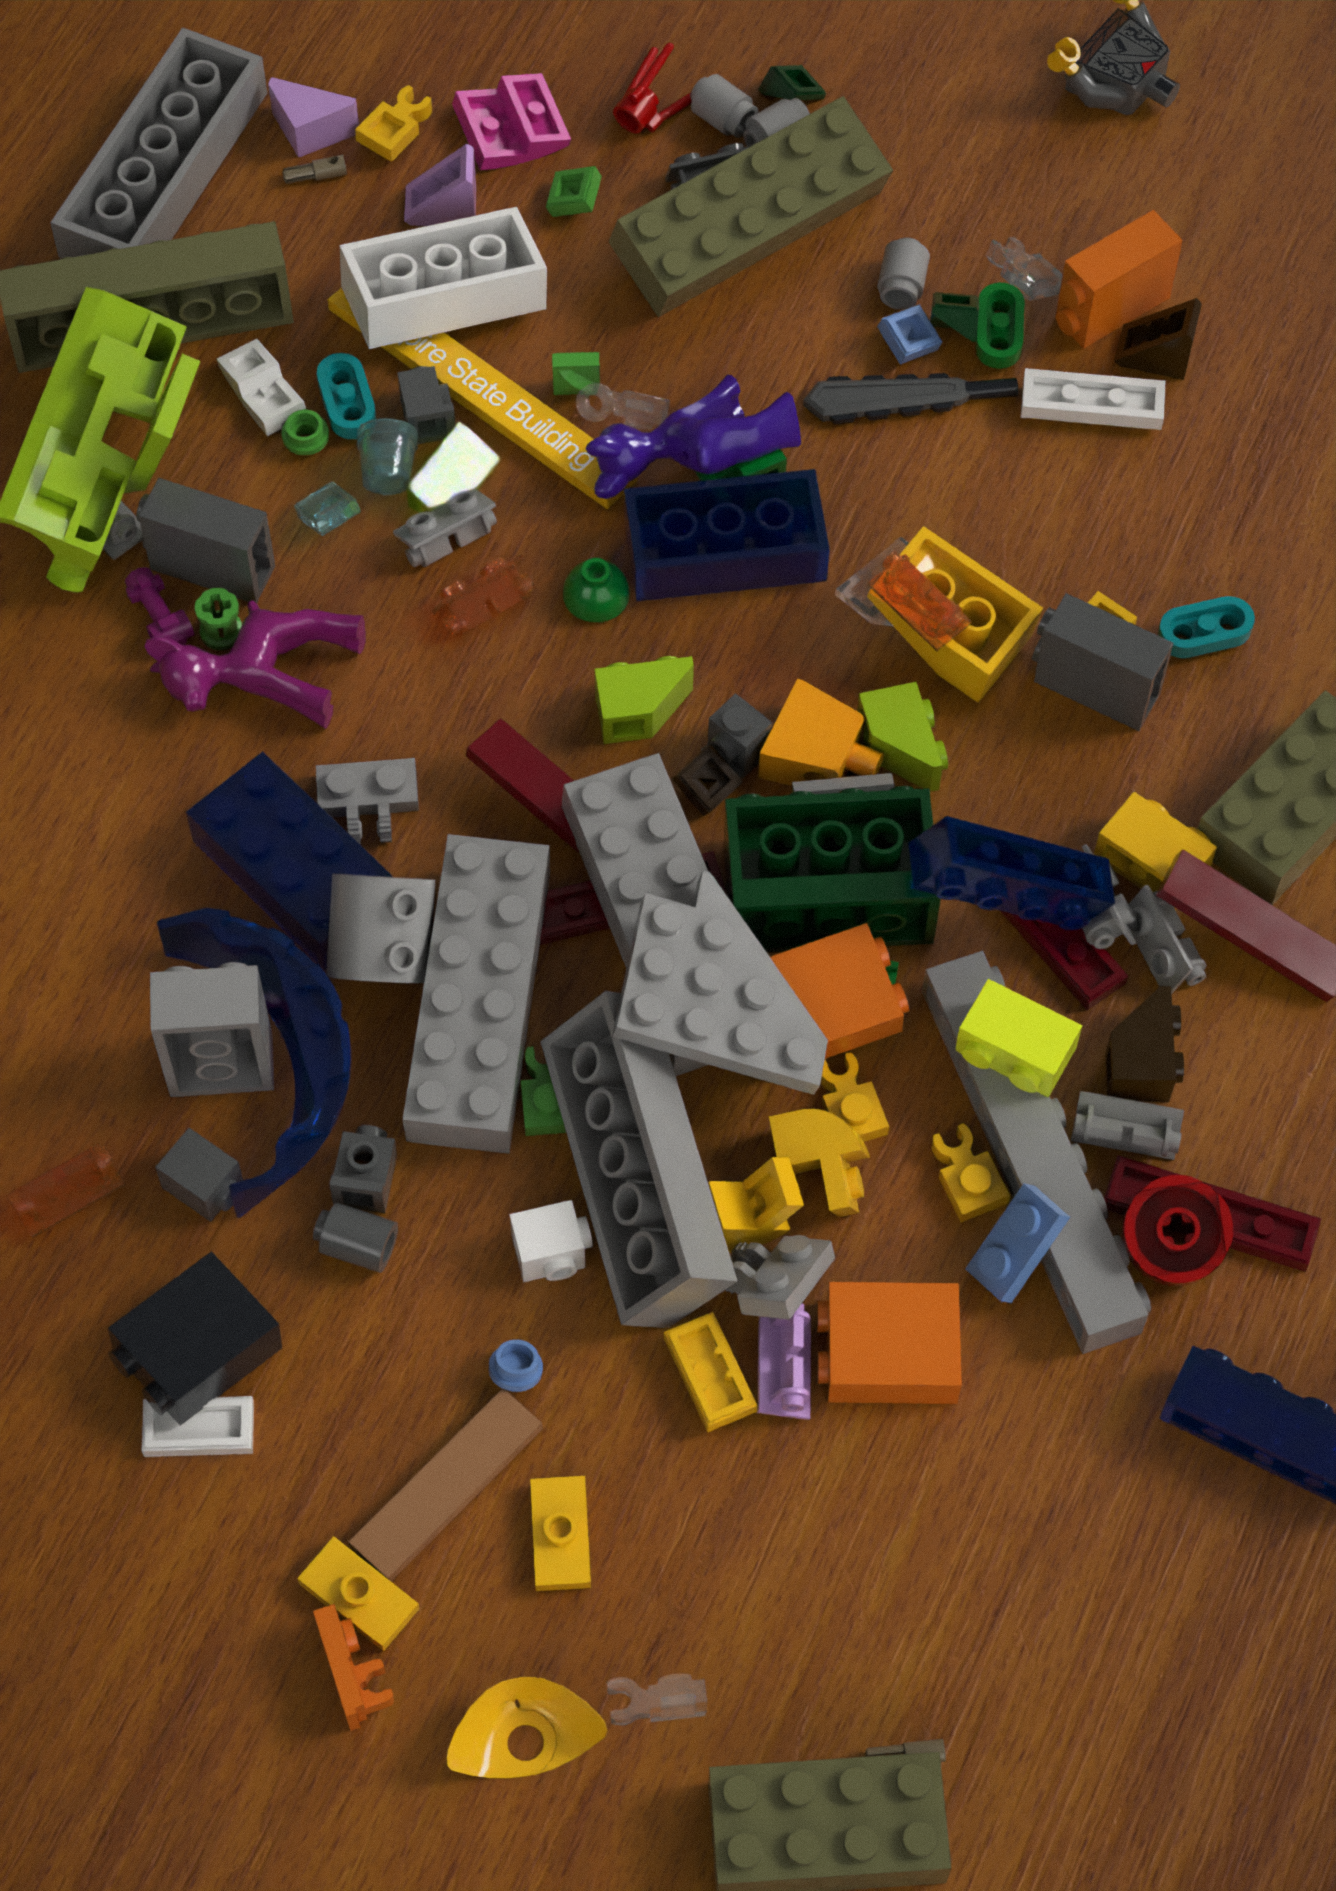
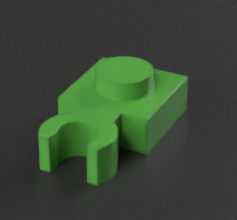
[521,1046,566,1136]

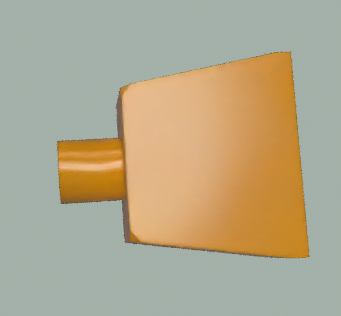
[759,678,884,786]

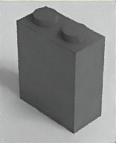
[136,478,276,603]
[1032,593,1174,731]

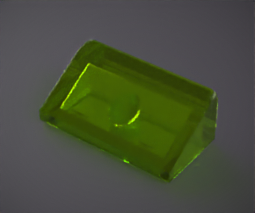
[407,422,500,513]

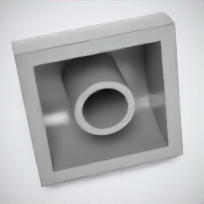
[326,874,436,983]

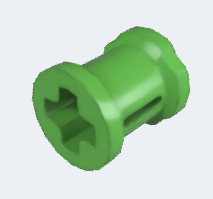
[194,588,242,650]

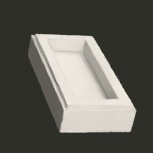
[142,1396,254,1457]

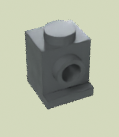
[397,366,456,446]
[701,693,772,779]
[329,1125,397,1213]

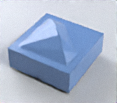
[877,304,943,364]

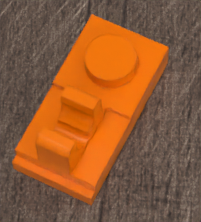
[313,1604,394,1731]

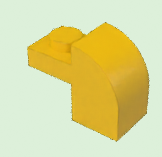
[769,1109,870,1217]
[708,1157,804,1253]

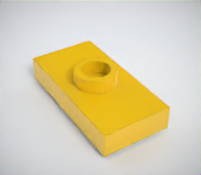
[664,1312,758,1433]
[530,1476,591,1591]
[297,1536,420,1652]

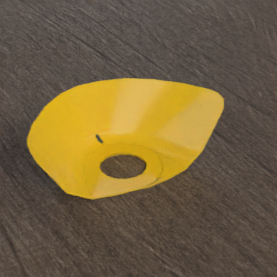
[447,1677,608,1778]

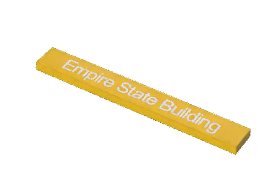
[328,287,638,509]

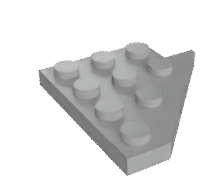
[612,871,828,1095]

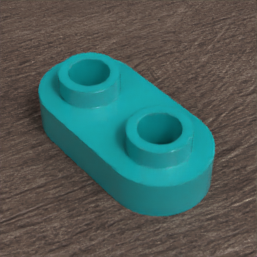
[317,353,376,439]
[1158,596,1255,658]

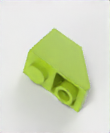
[594,656,694,744]
[857,682,948,792]

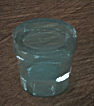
[357,418,418,495]

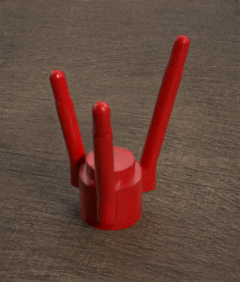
[613,42,692,134]

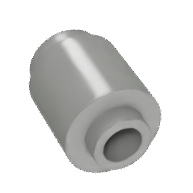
[690,74,758,138]
[743,98,810,147]
[877,238,930,310]

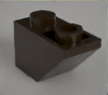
[1105,986,1184,1102]

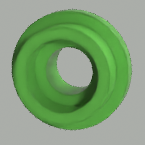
[282,409,329,455]

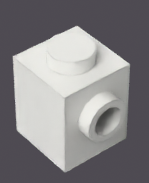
[509,1200,593,1282]

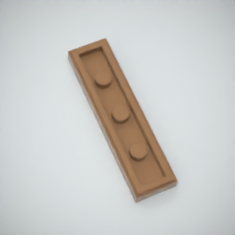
[348,1389,543,1582]

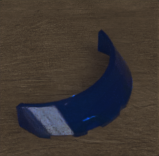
[157,908,351,1218]

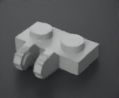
[316,758,419,845]
[726,1235,835,1320]

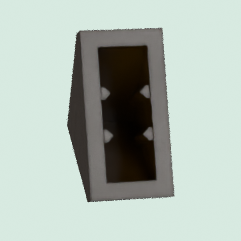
[1114,298,1202,380]

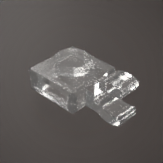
[607,1673,707,1726]

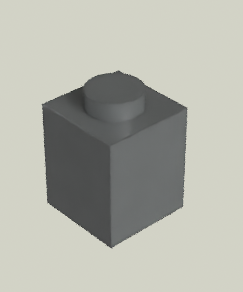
[155,1128,244,1222]

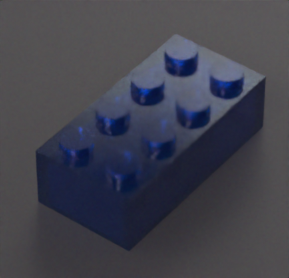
[624,469,830,602]
[186,751,393,970]

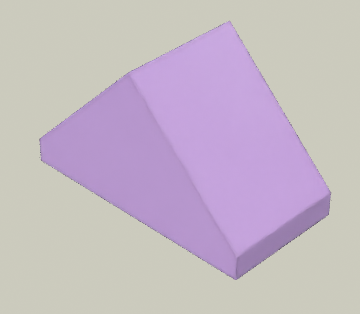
[268,77,359,158]
[404,144,476,226]

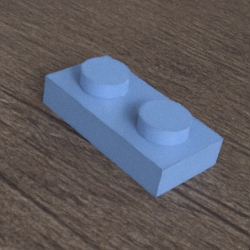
[965,1183,1070,1303]

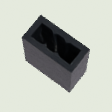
[108,1251,283,1426]

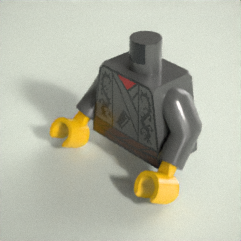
[1047,0,1180,115]

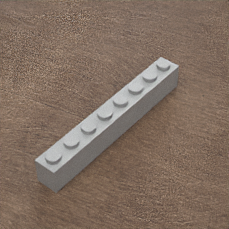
[922,951,1151,1354]

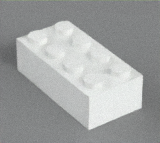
[339,207,547,349]

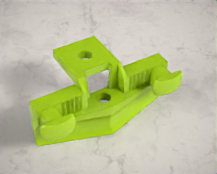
[0,287,200,593]

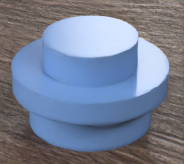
[488,1340,543,1392]

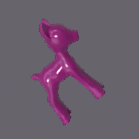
[144,601,366,729]

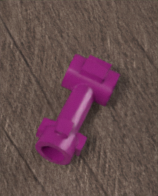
[125,567,194,645]

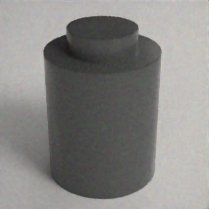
[313,1203,398,1273]

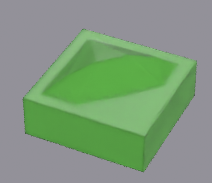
[546,166,602,217]
[552,352,600,395]

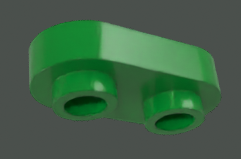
[975,282,1025,369]

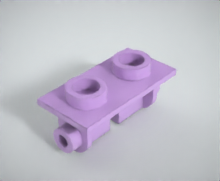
[757,1303,811,1420]

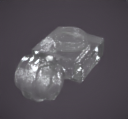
[576,383,670,429]

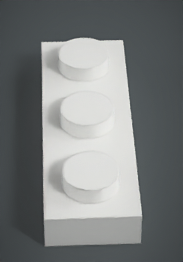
[1021,368,1166,430]

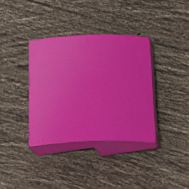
[452,73,571,170]

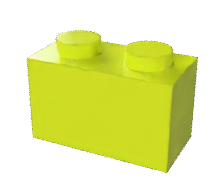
[955,979,1082,1098]

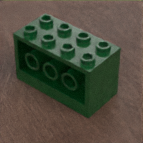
[723,786,941,953]

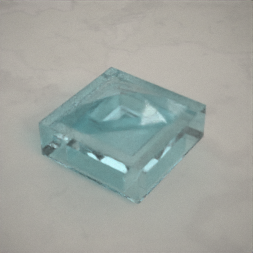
[294,482,361,536]

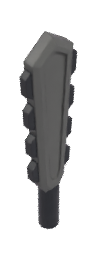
[803,373,1018,425]

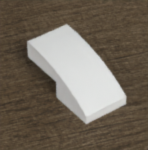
[217,339,306,436]

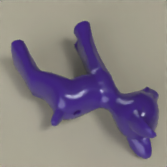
[586,374,801,499]

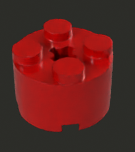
[1122,1175,1233,1286]

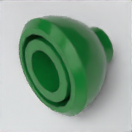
[563,558,630,622]

